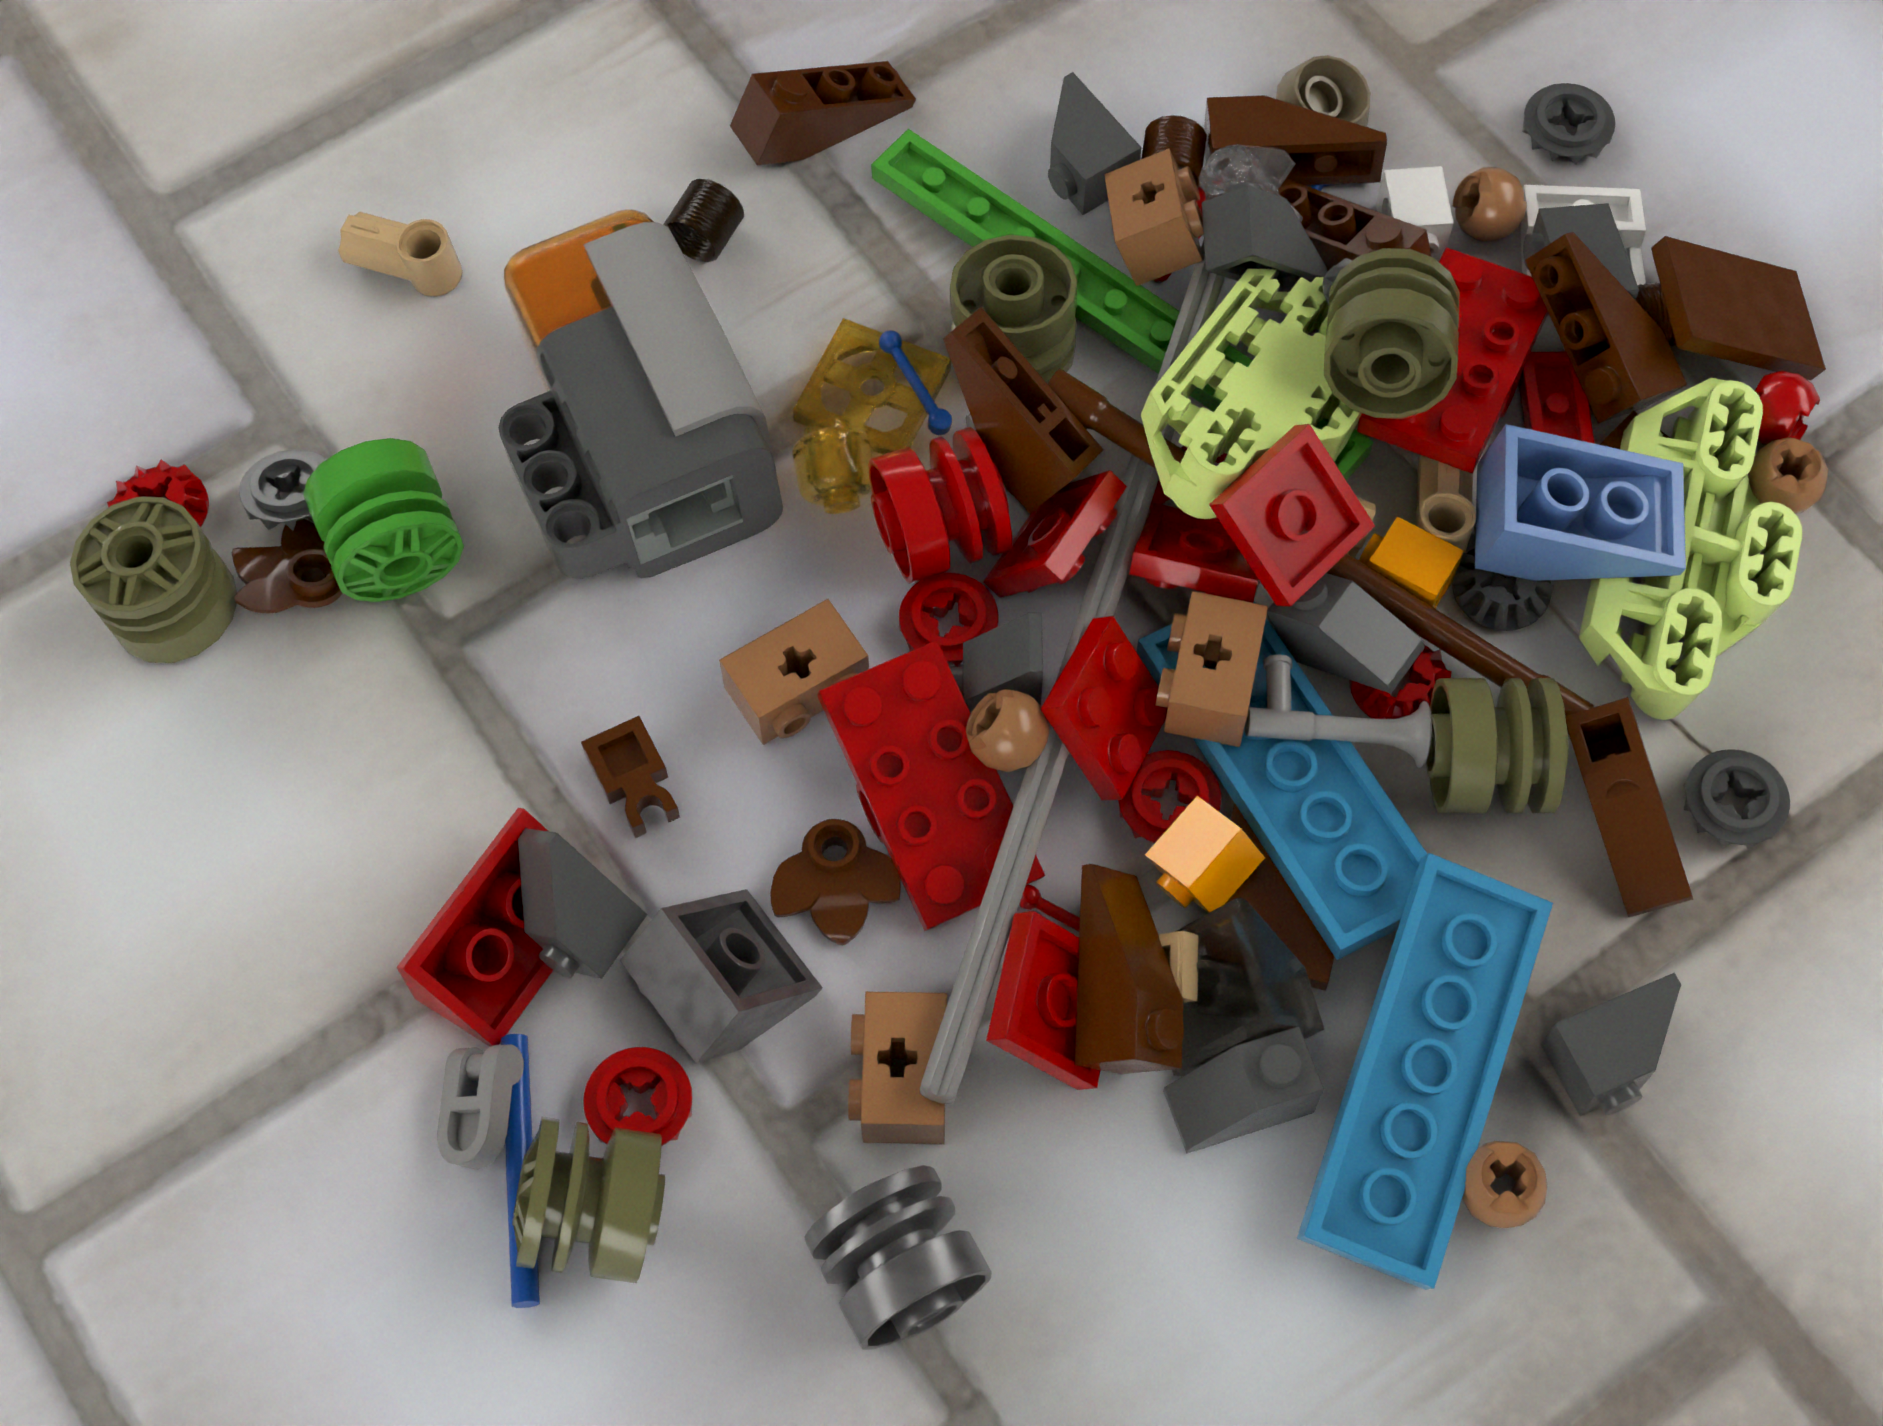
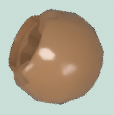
[1452,167,1527,241]
[1748,437,1828,514]
[966,689,1050,772]
[1462,1141,1548,1228]

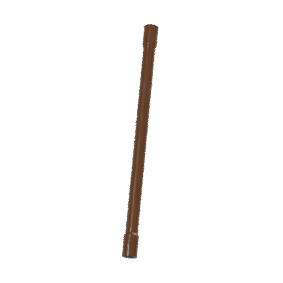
[1048,368,1595,734]

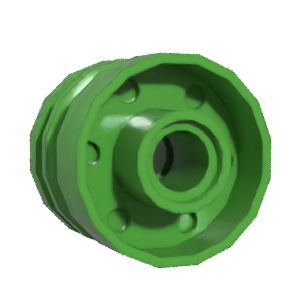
[303,438,464,602]

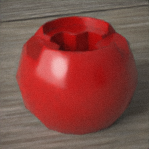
[1755,370,1820,445]

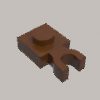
[581,716,680,838]

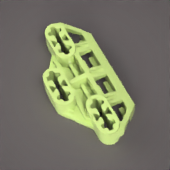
[1141,269,1362,519]
[1579,377,1802,720]

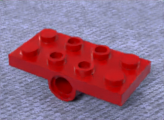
[1357,247,1549,474]
[817,640,1046,932]

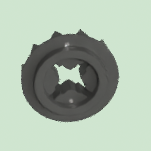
[1522,83,1615,165]
[239,450,327,531]
[1452,548,1554,631]
[1683,749,1790,850]

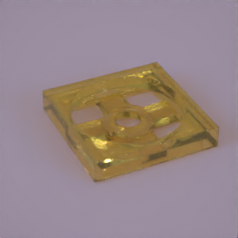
[793,318,951,455]

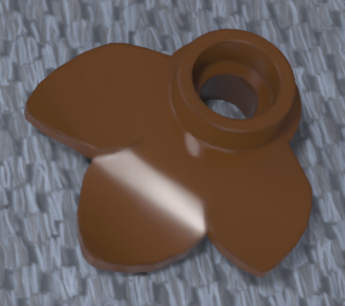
[231,519,343,614]
[770,819,901,945]

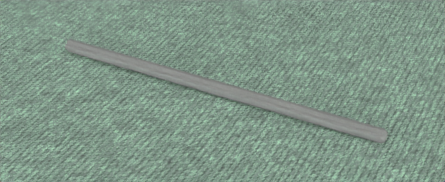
[920,240,1225,1104]

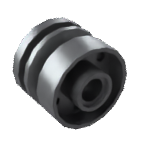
[804,1165,992,1350]

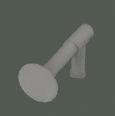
[1245,655,1432,768]

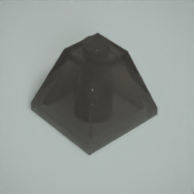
[1172,898,1325,1076]

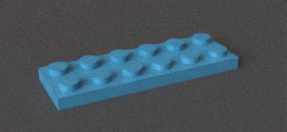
[1136,601,1427,960]
[1297,853,1553,1290]

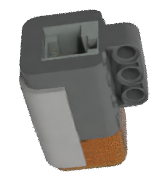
[498,209,783,579]

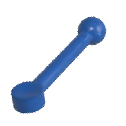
[879,330,952,435]

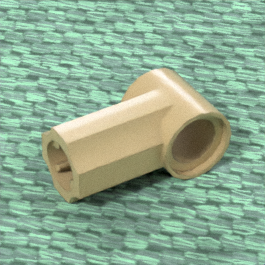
[338,212,463,296]
[1415,455,1476,553]

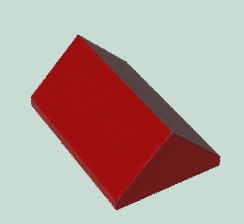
[396,808,553,1046]

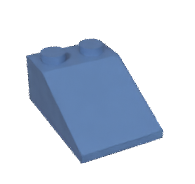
[1475,424,1686,581]

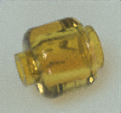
[792,419,873,514]

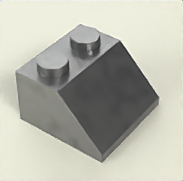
[620,889,823,1063]

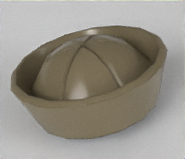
[1276,55,1371,127]

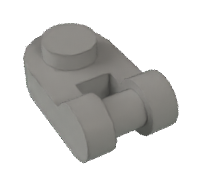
[437,1044,524,1170]

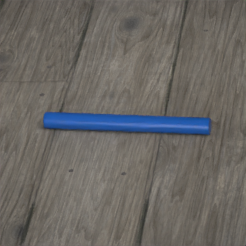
[501,1034,540,1308]

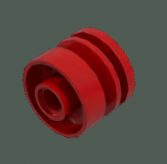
[868,427,1012,584]

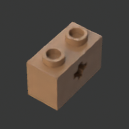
[1104,148,1204,286]
[1155,591,1268,747]
[719,599,869,745]
[848,991,947,1144]

